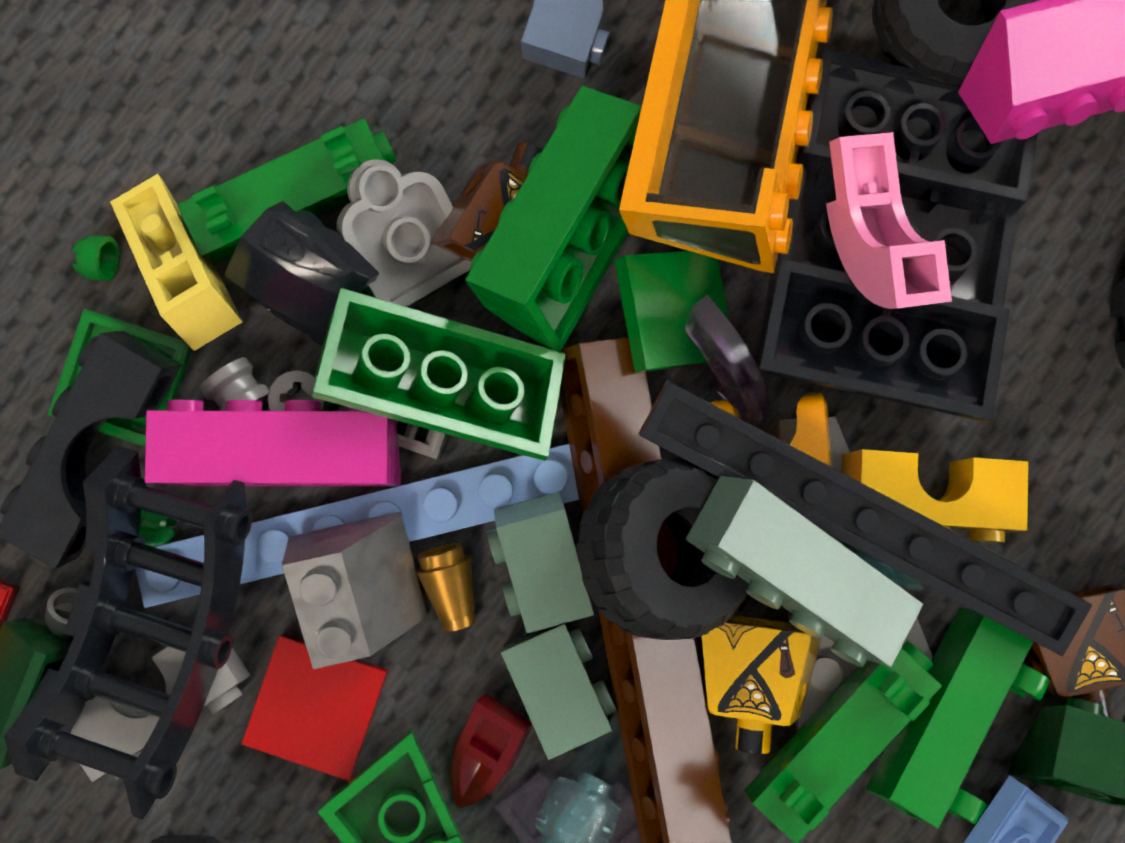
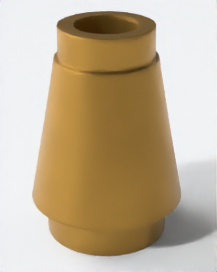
[416,543,476,632]

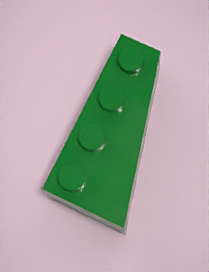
[318,728,464,843]

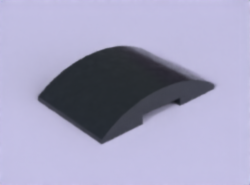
[758,49,1038,423]

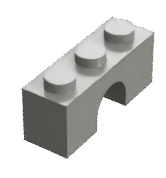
[71,647,251,782]

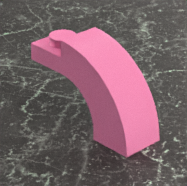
[826,132,952,309]

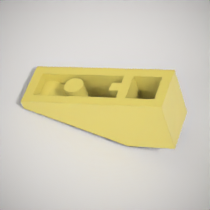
[110,174,243,351]

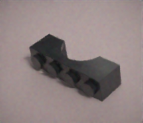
[0,331,182,569]

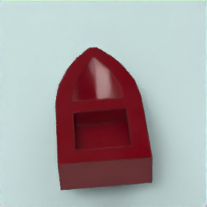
[451,693,533,808]

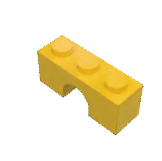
[841,449,1028,543]

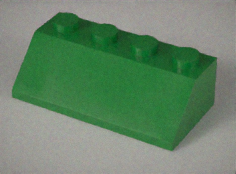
[465,86,642,352]
[311,288,566,461]

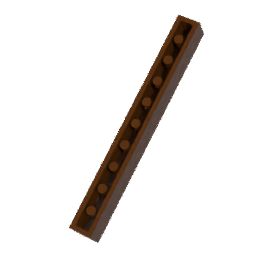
[560,338,731,843]

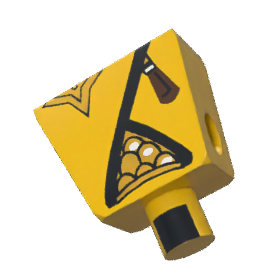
[702,615,821,754]

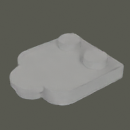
[336,159,472,307]

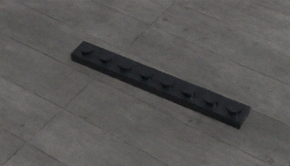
[639,380,1092,657]

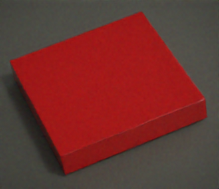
[241,634,389,781]

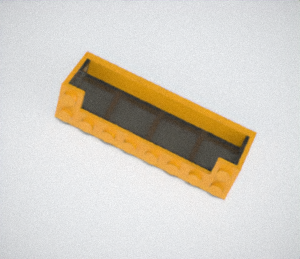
[619,0,833,273]

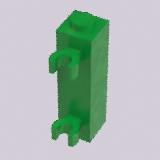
[177,118,397,265]
[865,608,1051,829]
[744,641,942,843]

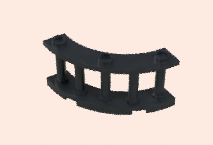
[4,446,252,820]

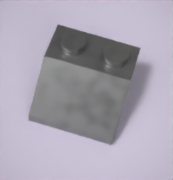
[282,512,428,669]

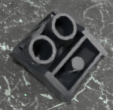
[224,201,379,346]

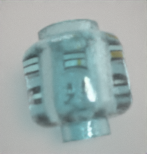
[535,771,621,843]

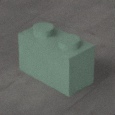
[487,491,594,633]
[501,623,617,760]

